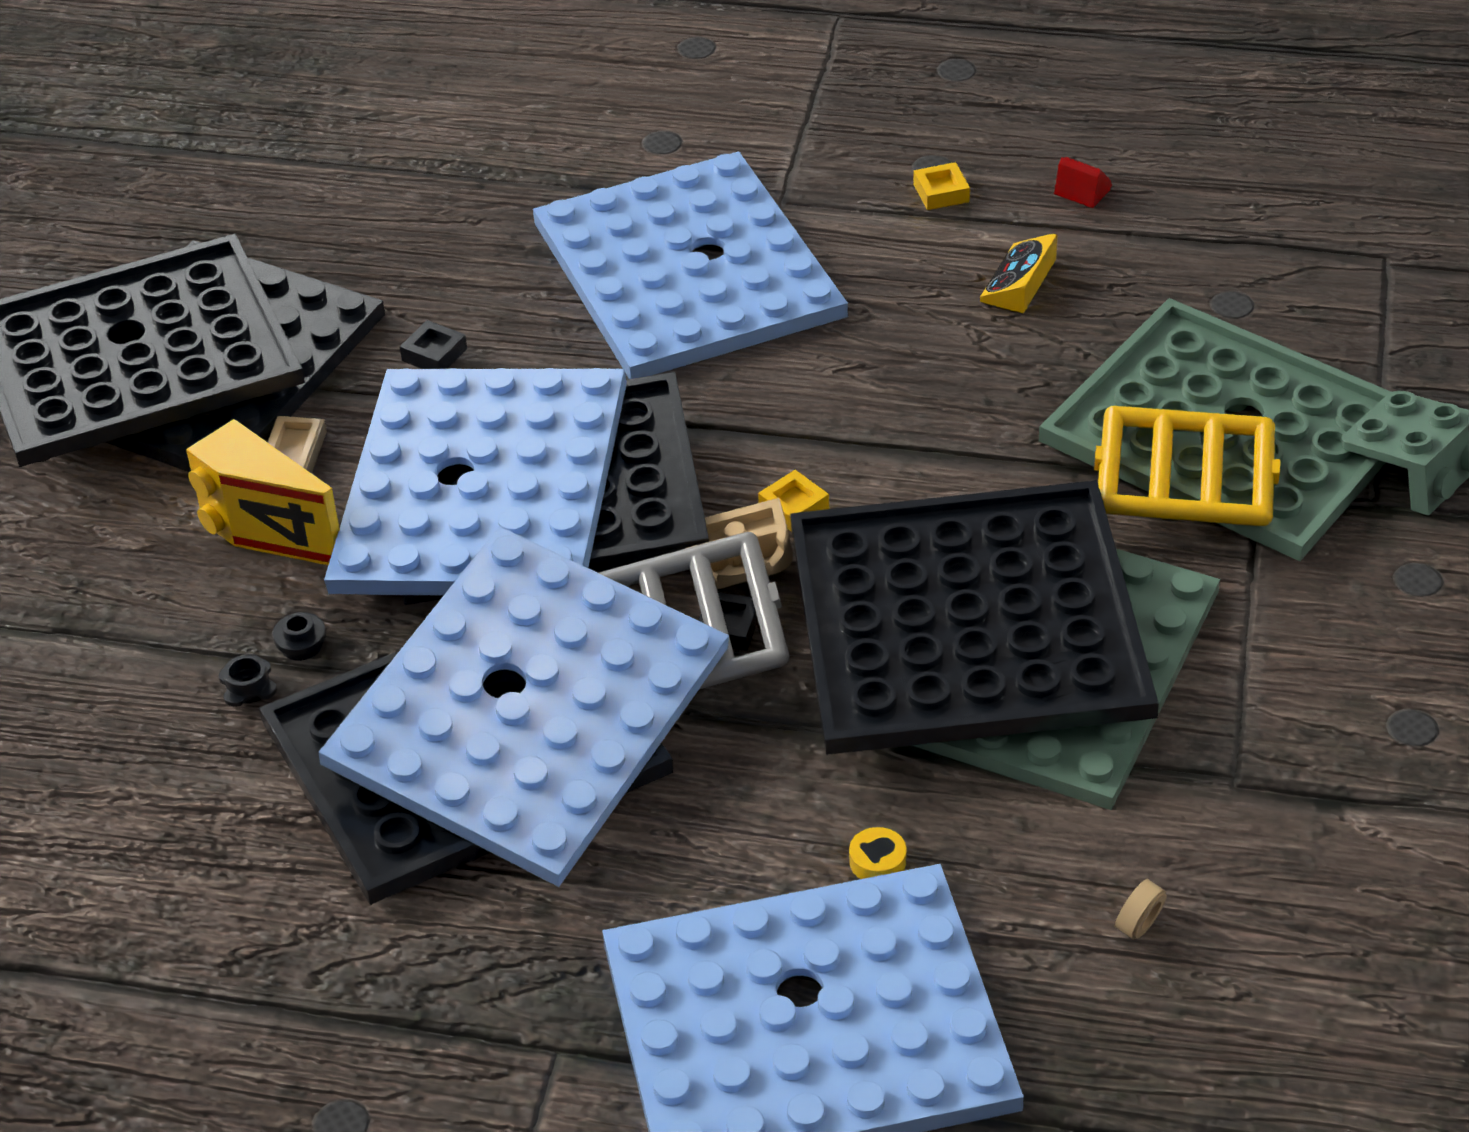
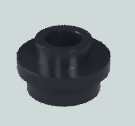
[272,612,326,661]

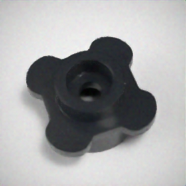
[219,654,277,707]

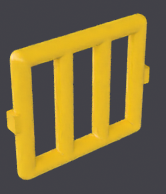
[1094,406,1280,526]

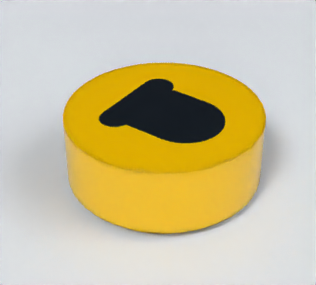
[849,827,906,879]

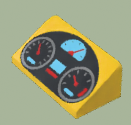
[980,234,1058,313]

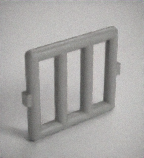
[599,532,790,689]

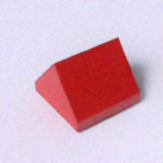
[1054,157,1113,208]

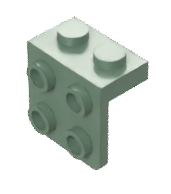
[1342,391,1469,516]

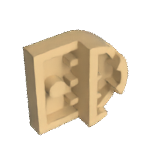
[685,498,793,589]

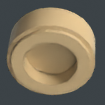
[1115,879,1167,939]

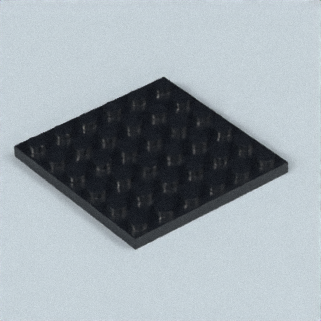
[790,480,1159,755]

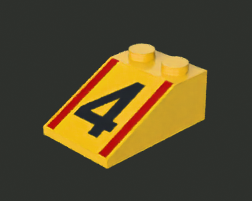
[186,419,340,565]

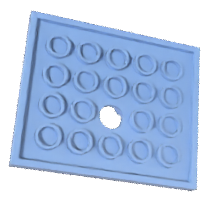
[533,151,848,379]
[324,368,627,595]
[319,526,729,887]
[602,864,1024,1132]

